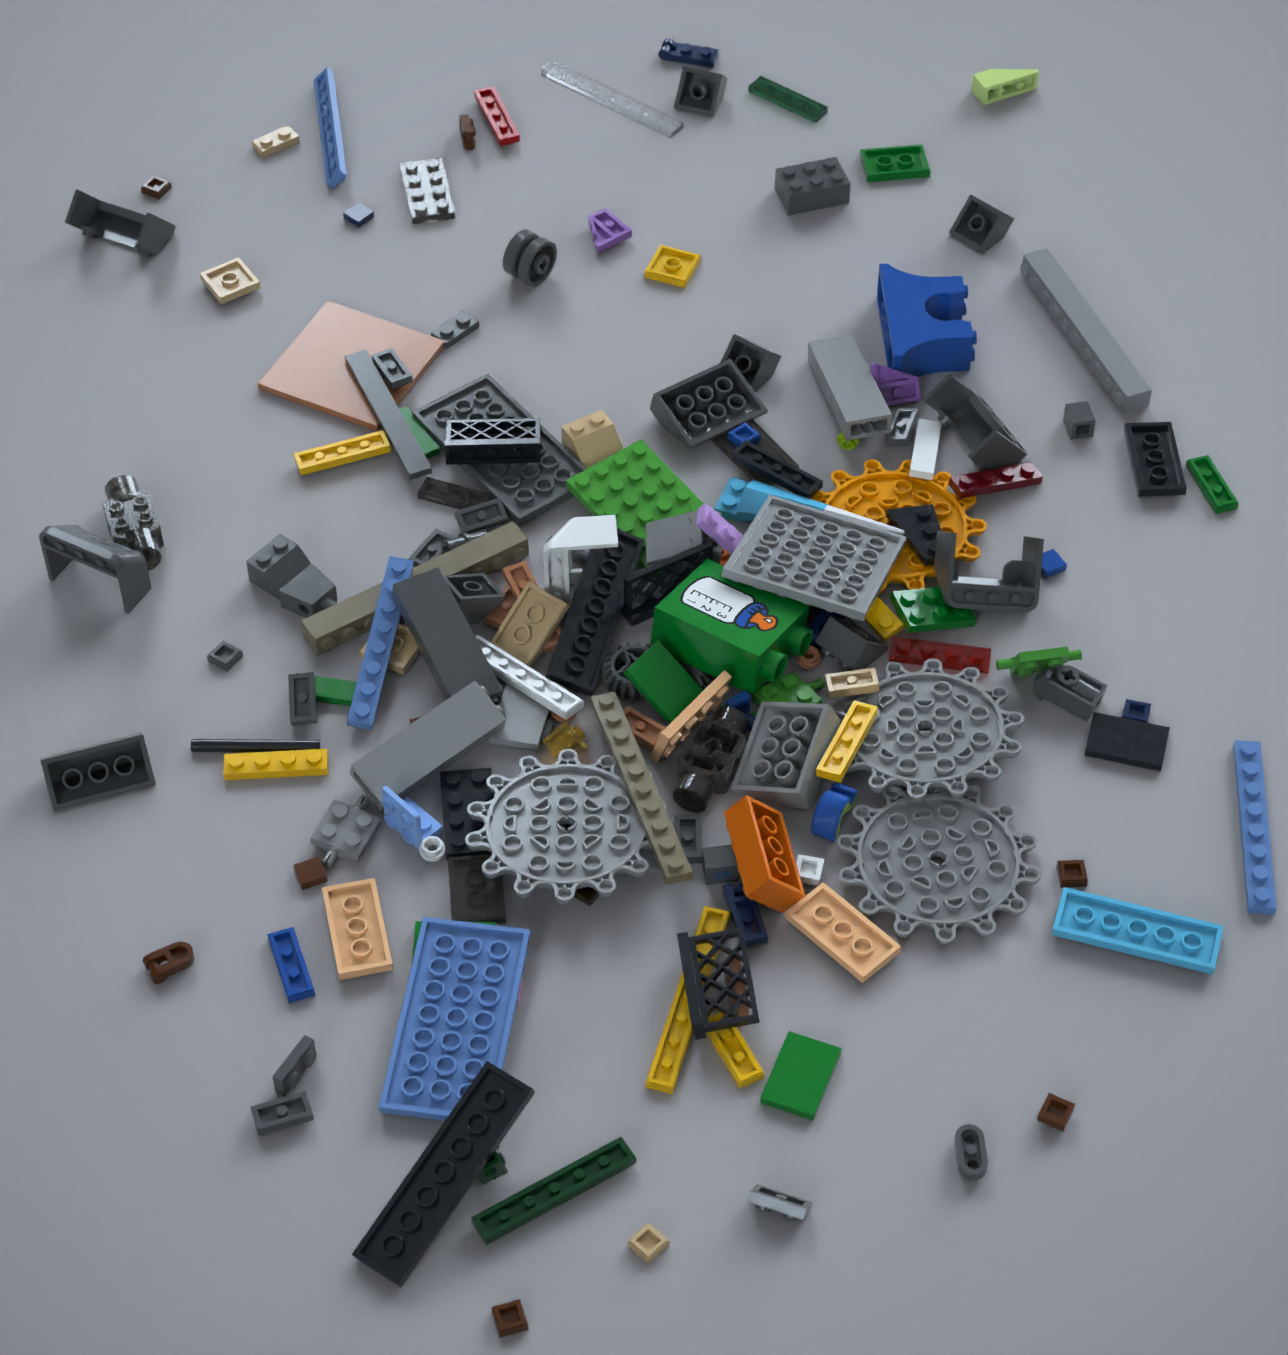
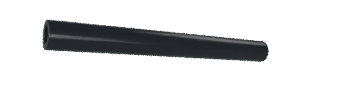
[191,739,320,752]

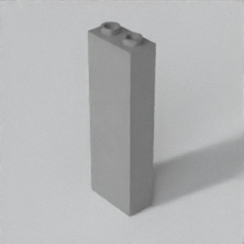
[808,335,892,441]
[350,681,506,813]

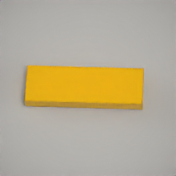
[706,1012,764,1089]

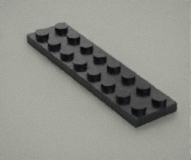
[545,528,645,697]
[352,1061,535,1288]

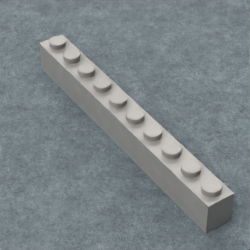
[1020,248,1152,414]

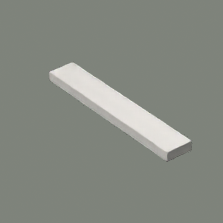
[475,635,584,720]

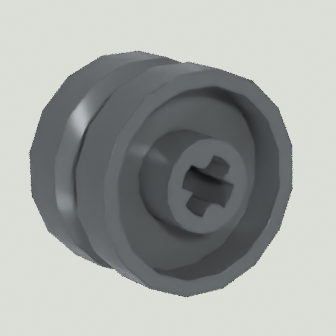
[503,229,557,287]

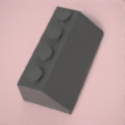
[40,732,156,811]

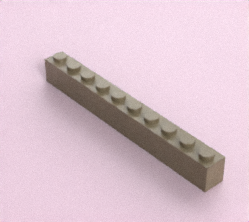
[301,521,529,656]

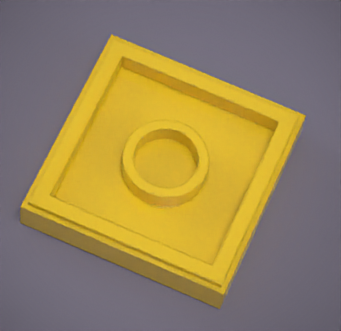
[644,245,701,288]

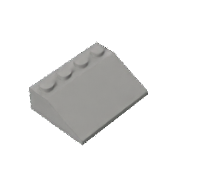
[731,701,841,809]

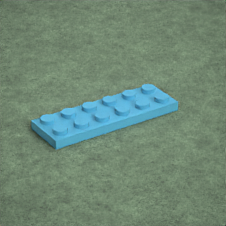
[1051,887,1224,975]

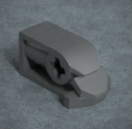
[1033,665,1108,722]

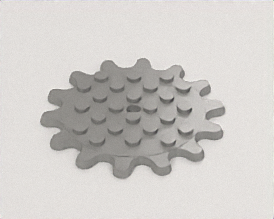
[831,658,1024,802]
[465,749,667,905]
[837,784,1041,946]

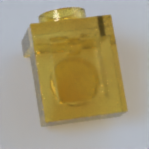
[543,721,588,759]

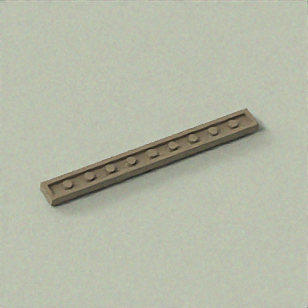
[591,691,693,885]

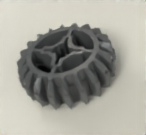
[602,642,650,704]

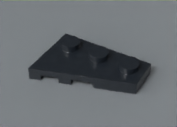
[885,504,941,566]

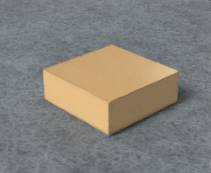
[627,1223,669,1265]

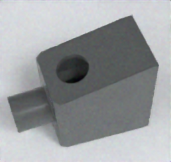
[279,564,337,618]

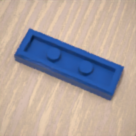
[267,927,315,1003]

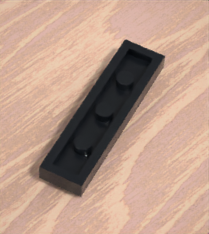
[731,440,823,499]

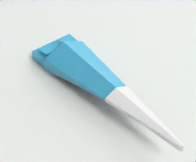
[714,477,905,536]

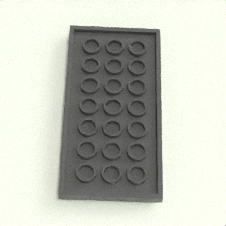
[412,374,587,525]

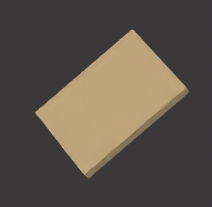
[490,581,570,668]

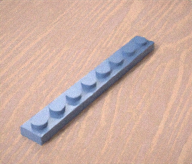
[314,67,347,189]
[347,556,414,730]
[1233,740,1276,915]

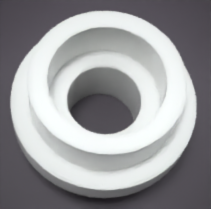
[419,836,446,861]

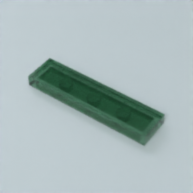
[748,76,828,123]

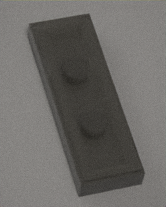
[418,477,493,510]

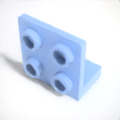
[382,786,443,849]

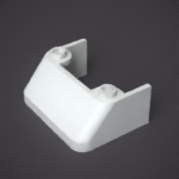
[543,515,618,615]

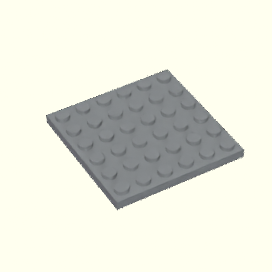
[722,495,907,621]

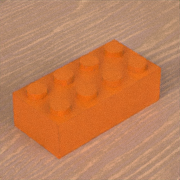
[724,795,805,913]

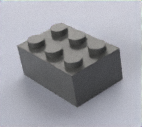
[775,157,851,216]

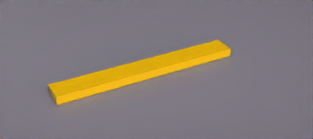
[646,906,730,1094]

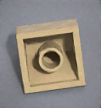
[561,410,623,469]

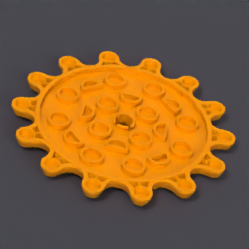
[812,459,987,595]

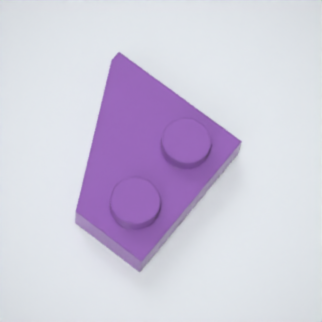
[588,208,632,254]
[870,362,921,406]

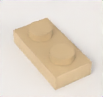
[252,125,300,158]
[825,668,879,699]

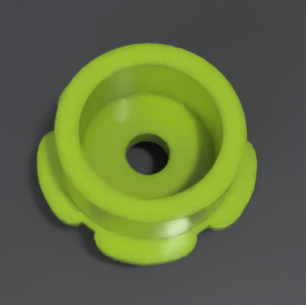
[837,431,860,450]

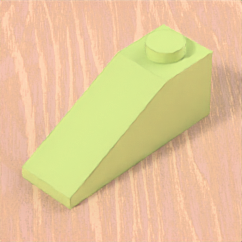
[971,69,1039,105]

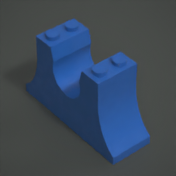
[876,264,977,377]

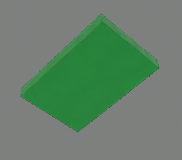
[860,144,931,182]
[623,640,703,724]
[760,1031,842,1121]

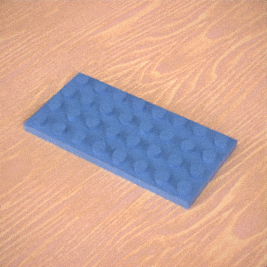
[379,917,531,1121]

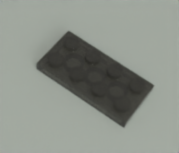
[400,158,455,224]

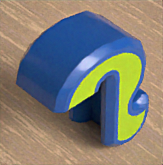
[811,782,858,842]

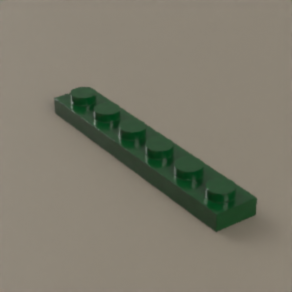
[471,1137,636,1245]

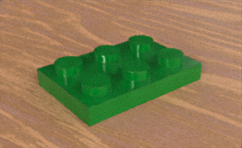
[890,587,977,633]

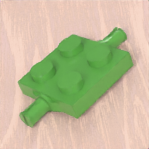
[996,646,1082,678]
[750,671,825,717]

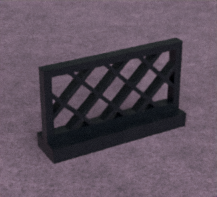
[445,418,541,465]
[621,540,713,626]
[677,927,760,1040]

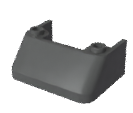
[65,189,176,257]
[923,373,1028,471]
[39,524,152,614]
[934,531,1044,612]

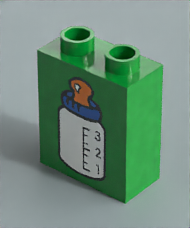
[650,559,813,695]

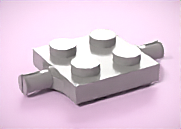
[310,795,381,868]

